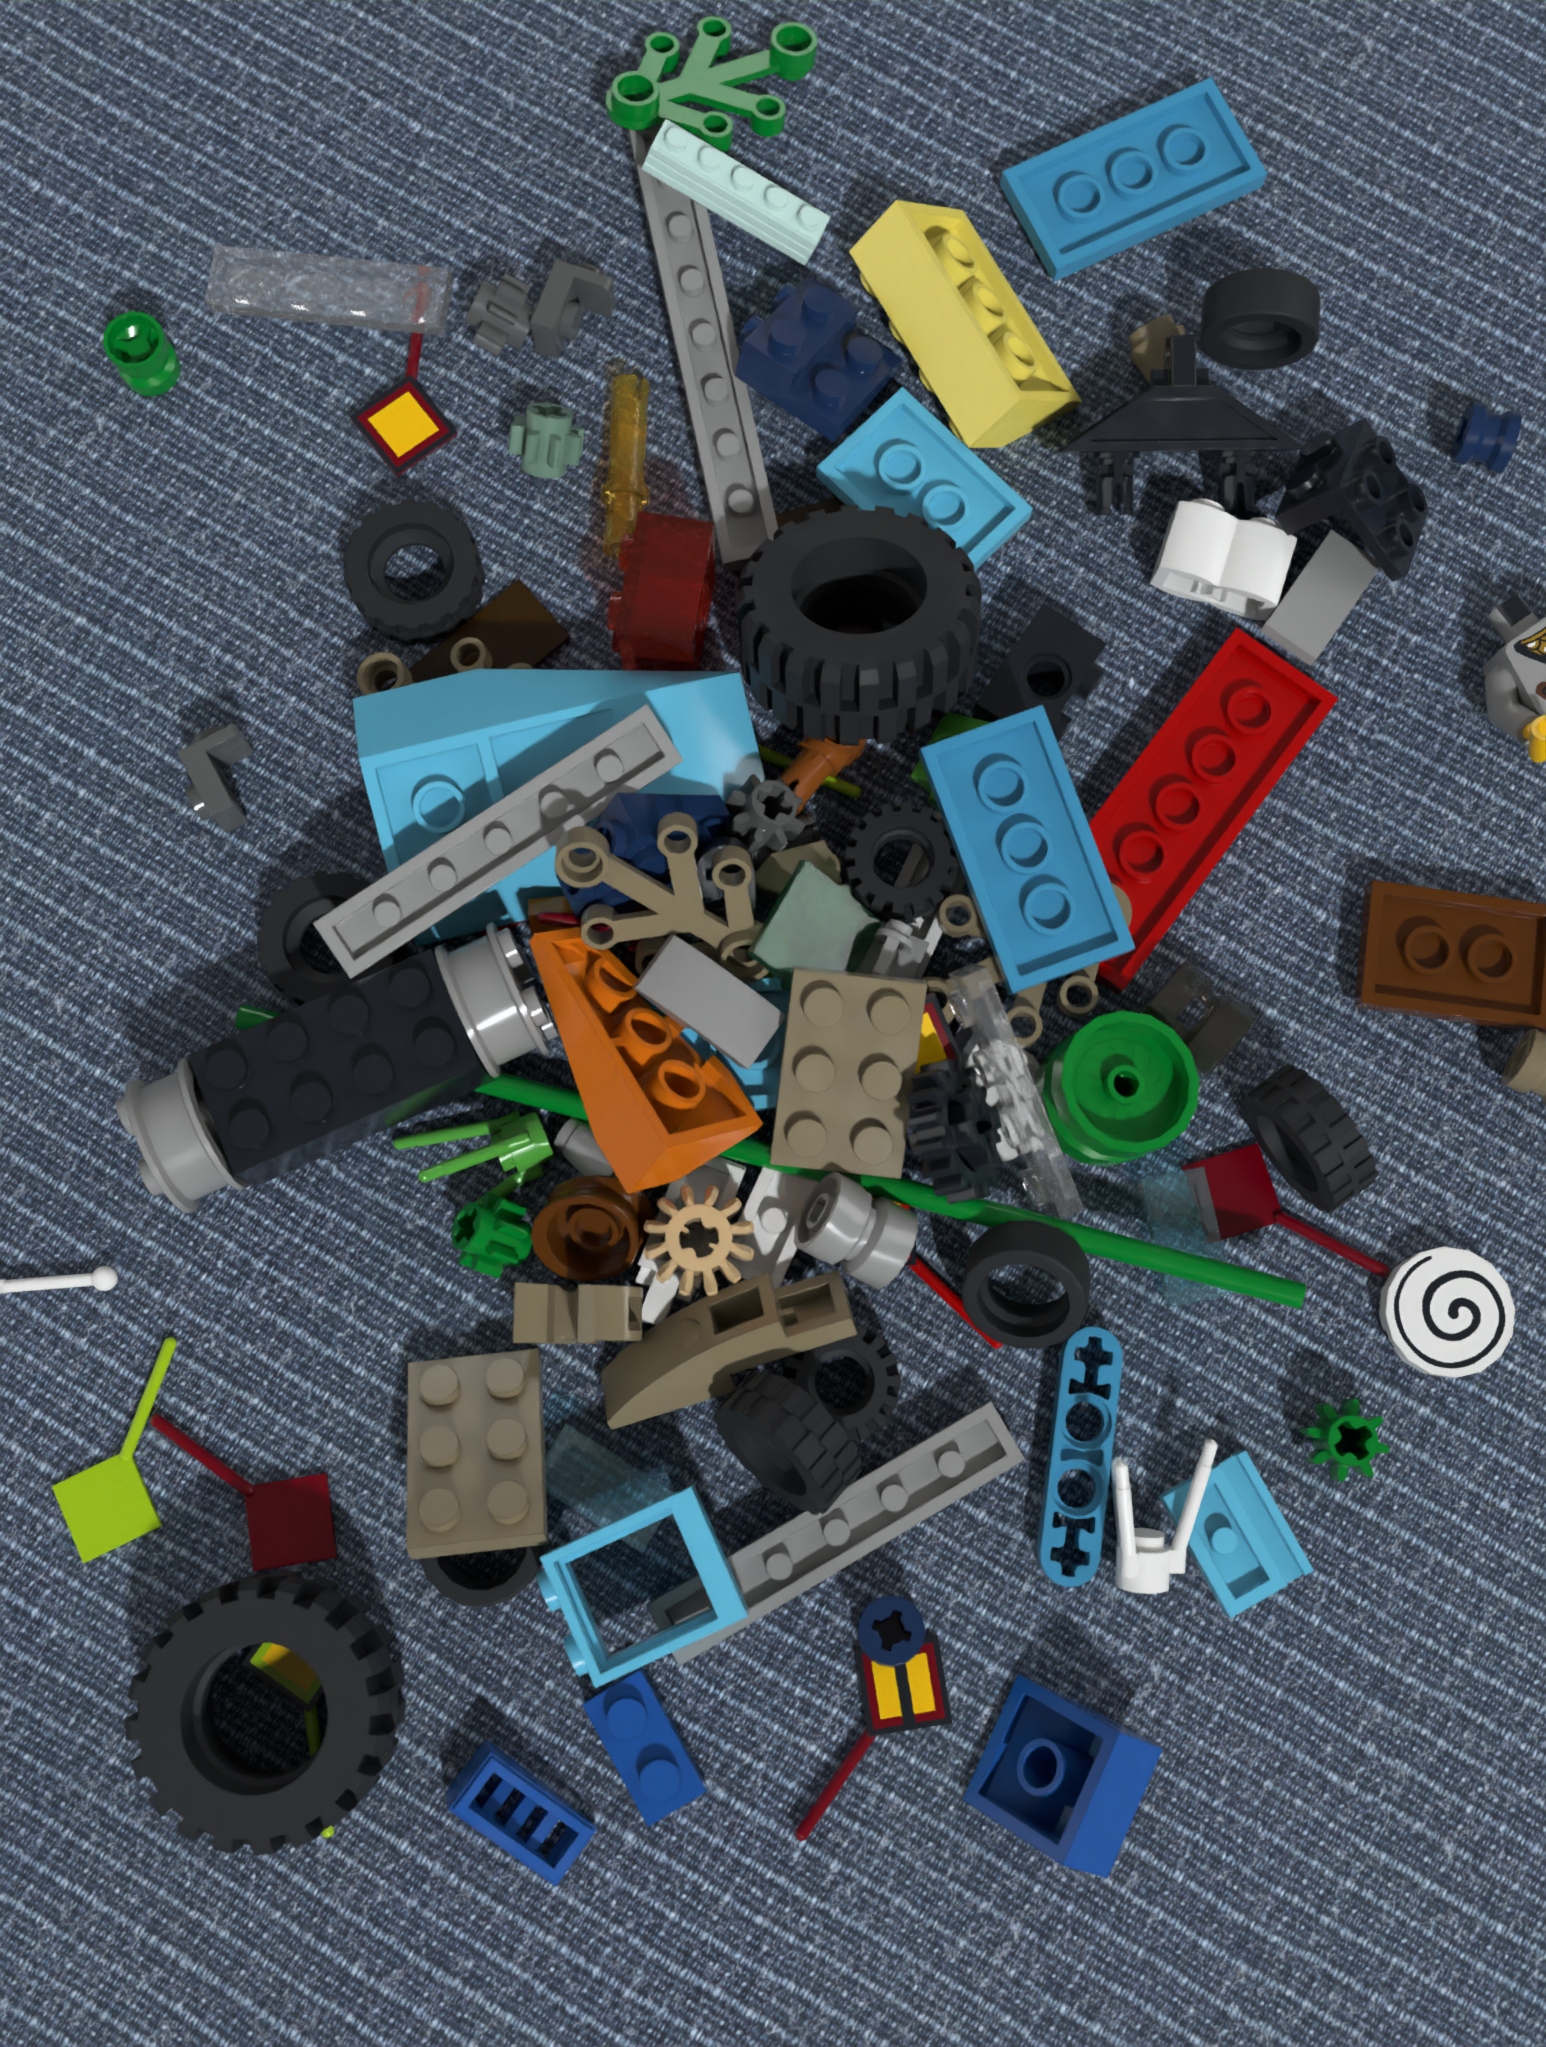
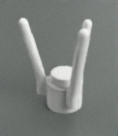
[1110,1439,1218,1594]

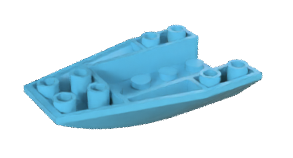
[352,669,766,946]

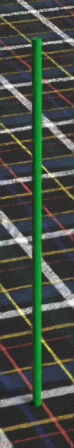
[235,1004,1306,1309]

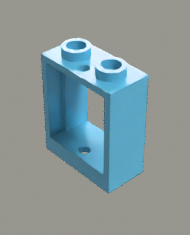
[536,1484,749,1688]

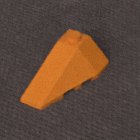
[529,927,763,1194]

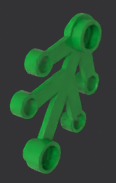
[605,16,817,153]

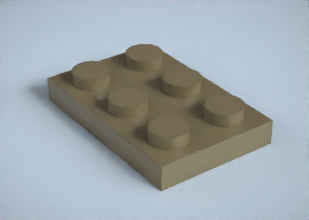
[769,965,927,1179]
[406,1348,548,1560]

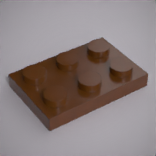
[1354,880,1546,1033]

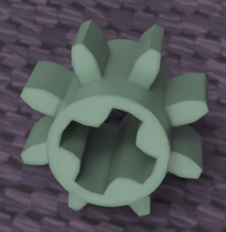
[508,402,585,478]

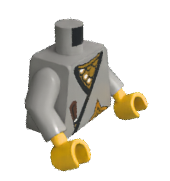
[1483,594,1546,763]

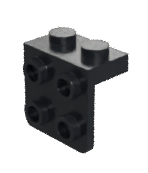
[1275,418,1428,581]

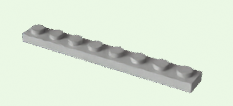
[629,124,778,573]

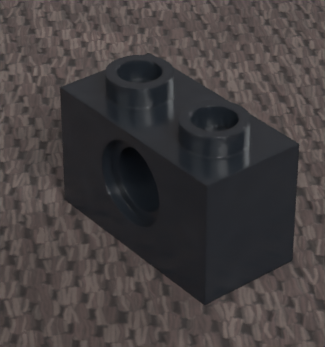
[971,604,1107,743]

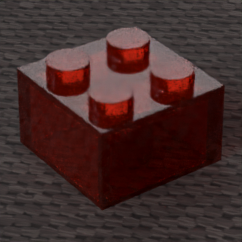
[607,511,717,671]

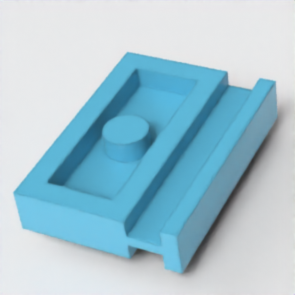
[1158,1450,1314,1618]

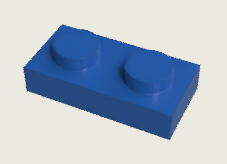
[582,1667,708,1827]

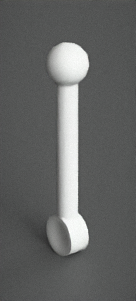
[0,1266,118,1294]

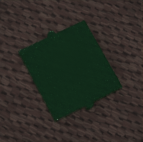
[747,859,883,991]

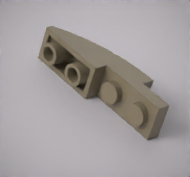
[601,1269,857,1430]

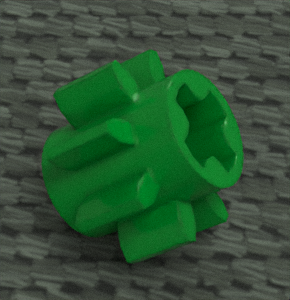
[451,1192,532,1278]
[1299,1399,1389,1482]

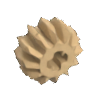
[643,1184,754,1297]

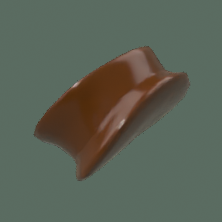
[531,1175,654,1281]

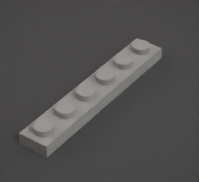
[313,704,684,979]
[646,1401,1025,1666]

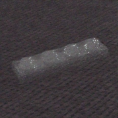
[205,245,454,336]
[947,964,1085,1219]

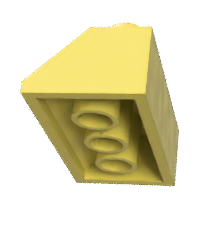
[849,200,1082,448]

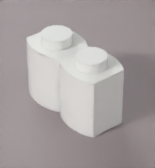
[1150,499,1297,621]

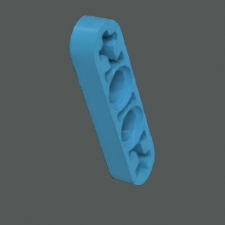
[1036,1327,1123,1587]

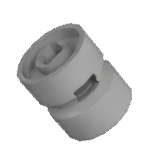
[794,1172,918,1289]

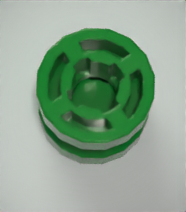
[103,311,181,396]

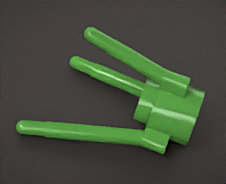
[393,1110,555,1205]

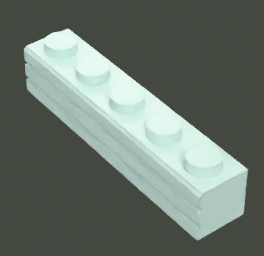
[642,119,830,265]

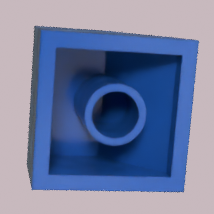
[963,1674,1163,1878]

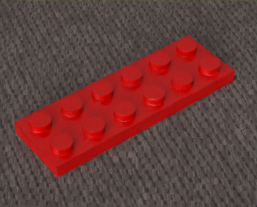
[1089,627,1339,996]

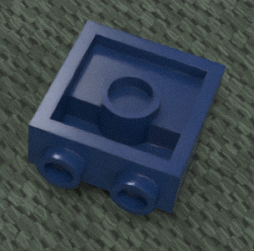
[735,277,902,442]
[556,793,730,917]

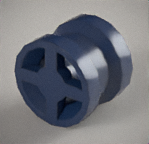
[1450,401,1522,474]
[857,1595,925,1667]

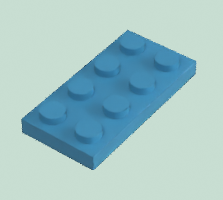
[1000,77,1267,282]
[918,704,1136,996]

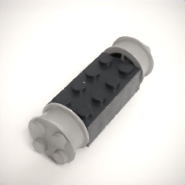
[115,922,559,1213]

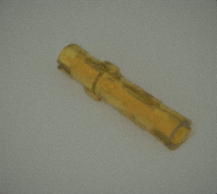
[600,374,650,560]

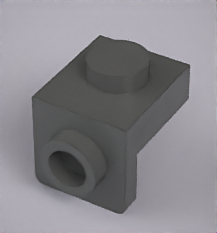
[177,724,254,833]

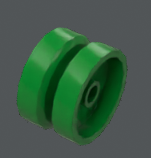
[1033,1010,1199,1167]

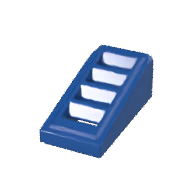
[445,1739,597,1887]

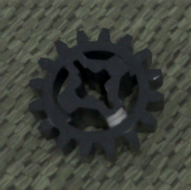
[907,1058,1002,1204]

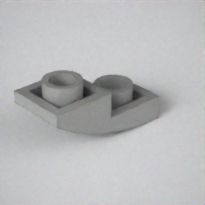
[1260,529,1380,666]
[632,935,786,1069]

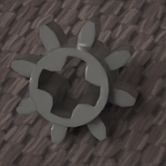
[464,273,536,356]
[724,774,805,855]

